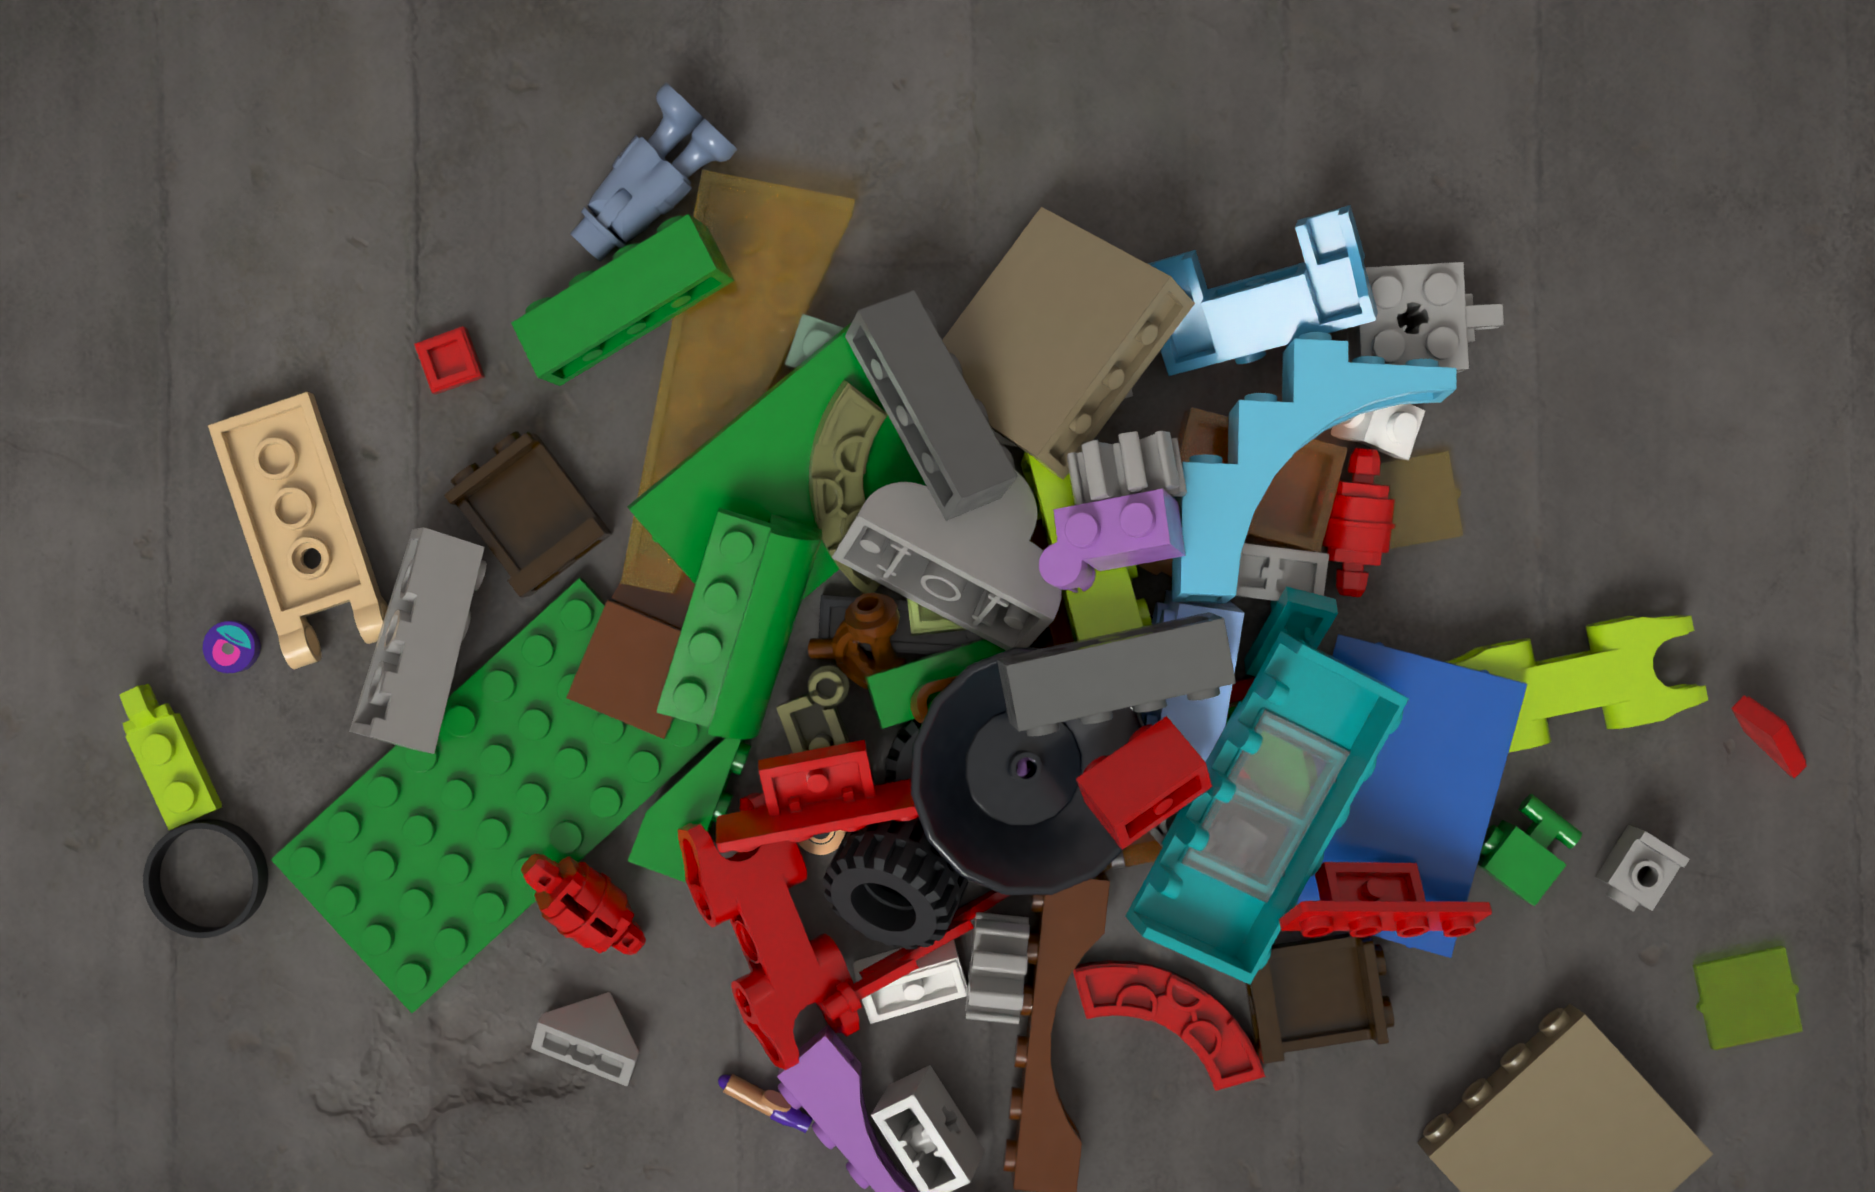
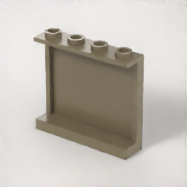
[942,207,1195,480]
[1417,1004,1713,1192]

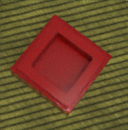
[414,326,485,395]

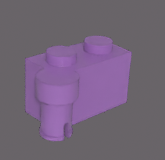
[1039,488,1186,593]

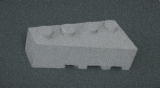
[349,527,487,754]

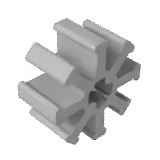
[1067,431,1187,505]
[965,912,1030,1025]

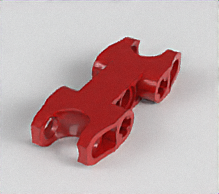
[677,793,859,1070]

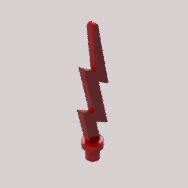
[821,890,1010,1021]

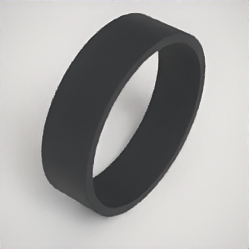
[143,819,268,938]

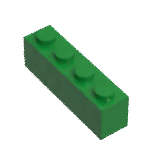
[511,214,735,386]

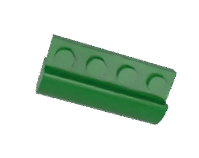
[656,507,822,739]

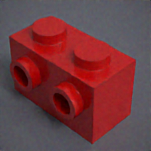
[1076,716,1212,850]

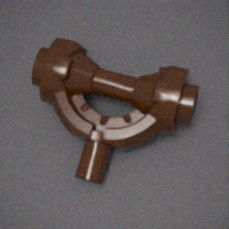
[808,593,907,697]

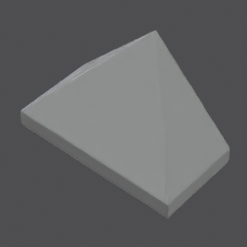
[531,992,639,1087]

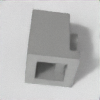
[1595,825,1690,912]

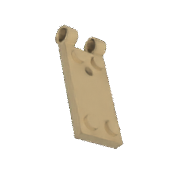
[208,392,388,670]

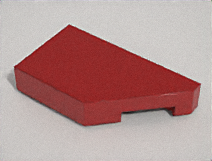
[1731,696,1807,779]

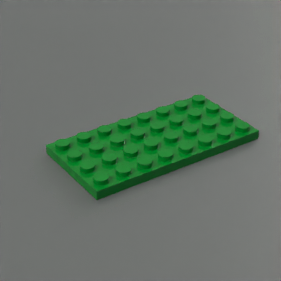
[271,578,717,1013]

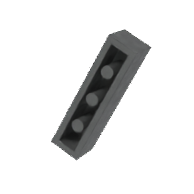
[845,290,1018,521]
[997,612,1236,736]

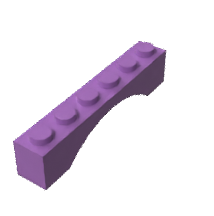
[777,1025,920,1192]

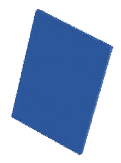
[1283,634,1527,958]

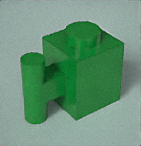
[1477,794,1582,907]

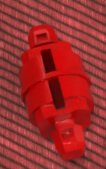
[1321,448,1396,597]
[521,854,646,955]

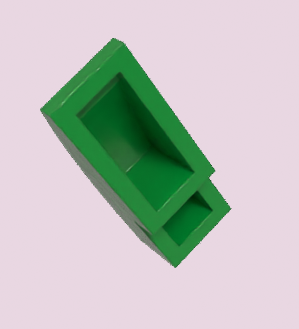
[865,639,1006,729]

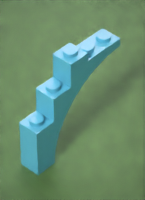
[1172,332,1457,604]

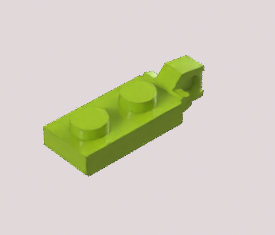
[119,684,222,831]

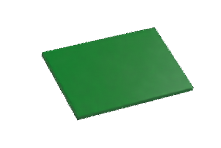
[627,322,927,600]

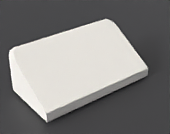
[853,940,968,1024]

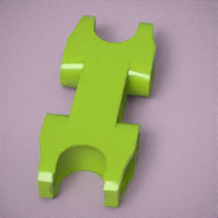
[1445,615,1708,753]

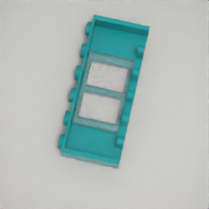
[1125,631,1409,985]

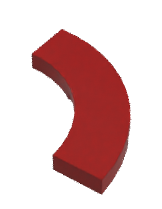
[1073,960,1265,1091]

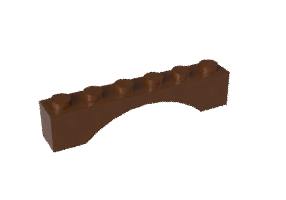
[1003,873,1110,1192]

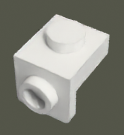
[1331,404,1425,460]

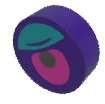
[203,621,261,673]

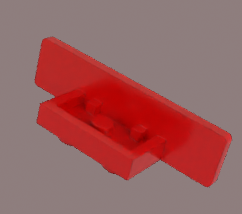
[716,740,919,853]
[1279,862,1492,938]

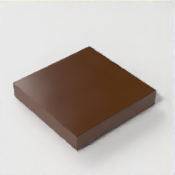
[566,600,681,739]

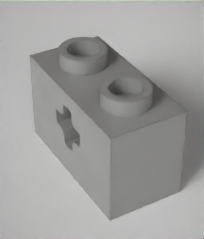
[871,1065,985,1192]

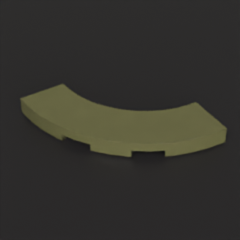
[809,380,888,594]

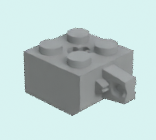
[1347,262,1504,373]

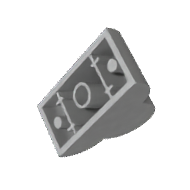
[832,470,1062,650]

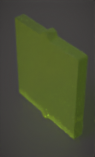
[1693,946,1803,1050]

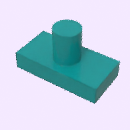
[1244,586,1338,676]

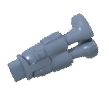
[570,82,738,262]

